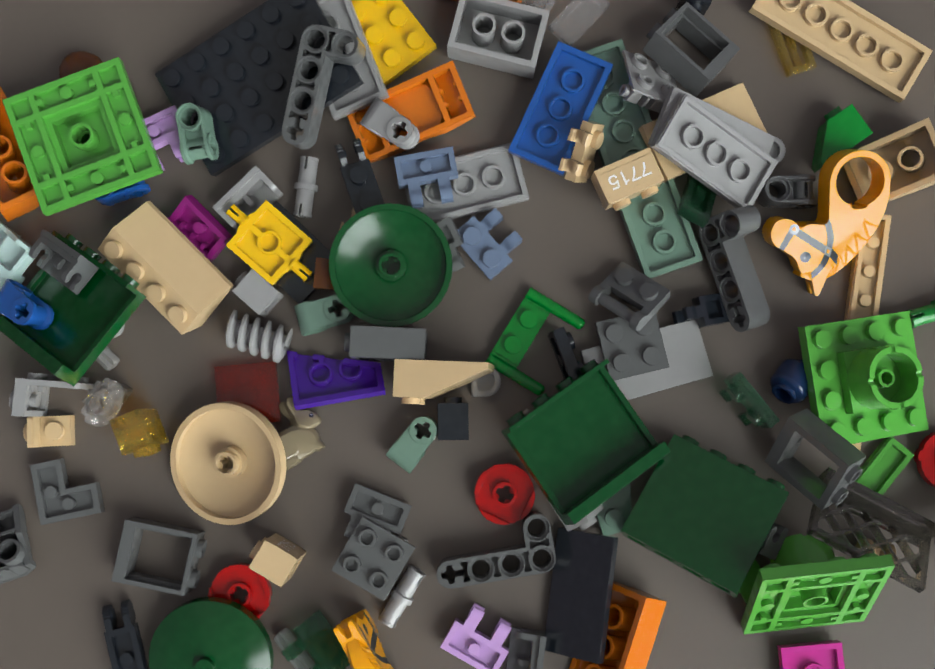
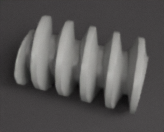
[225,310,293,363]

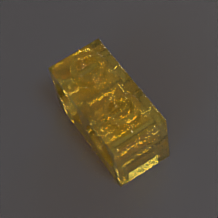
[109,408,169,459]

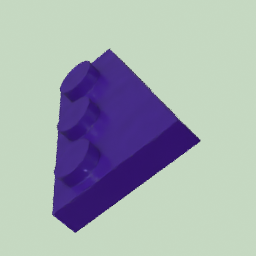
[286,350,386,410]

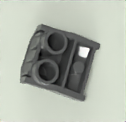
[0,504,36,584]

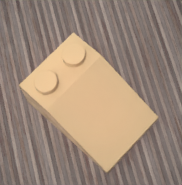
[843,117,935,202]
[393,359,494,405]

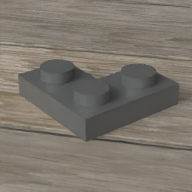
[30,458,105,525]

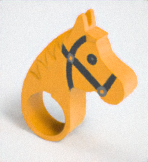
[762,149,891,296]
[333,609,393,669]

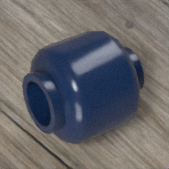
[770,359,808,404]

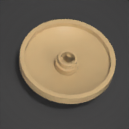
[170,401,286,525]

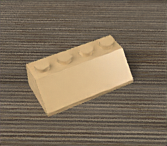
[98,201,234,335]

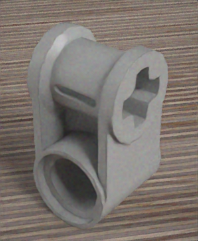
[360,98,420,150]

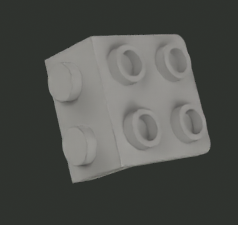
[9,373,97,417]

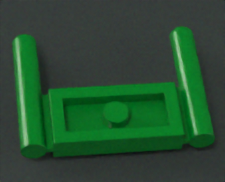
[485,287,585,396]

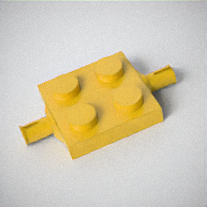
[226,200,313,286]

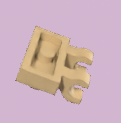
[558,120,605,183]

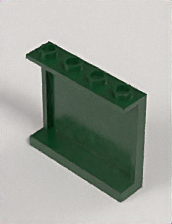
[0,230,146,386]
[501,359,671,525]
[621,434,789,598]

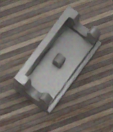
[212,165,284,231]

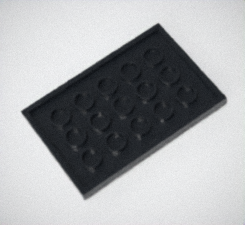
[155,0,364,177]

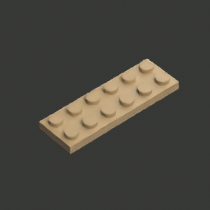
[749,0,933,103]

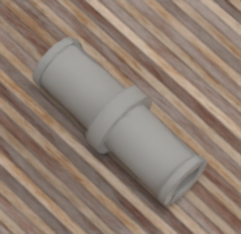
[293,156,319,218]
[378,565,426,628]

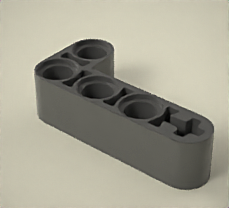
[282,25,366,150]
[699,205,770,332]
[437,512,556,589]

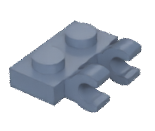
[394,146,458,209]
[458,208,523,281]

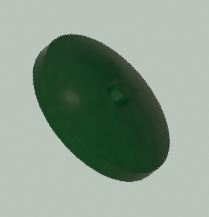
[329,203,452,327]
[149,597,274,669]

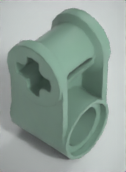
[175,103,219,165]
[294,295,354,336]
[386,416,438,474]

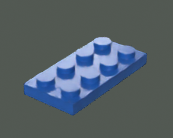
[508,41,613,176]

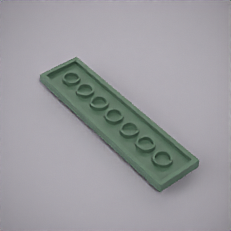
[584,39,703,279]

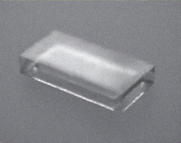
[548,0,610,46]

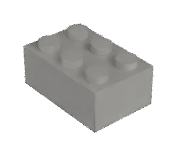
[447,0,550,79]

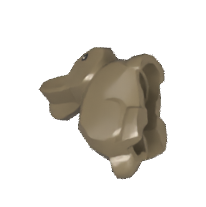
[278,396,326,470]

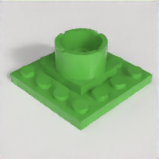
[2,57,163,216]
[798,311,929,444]
[741,533,895,634]

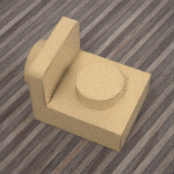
[23,415,75,448]

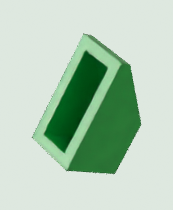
[811,104,873,173]

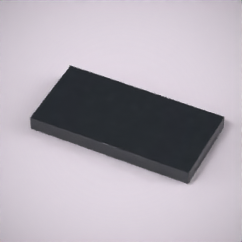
[545,527,618,664]

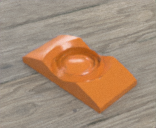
[347,60,476,163]

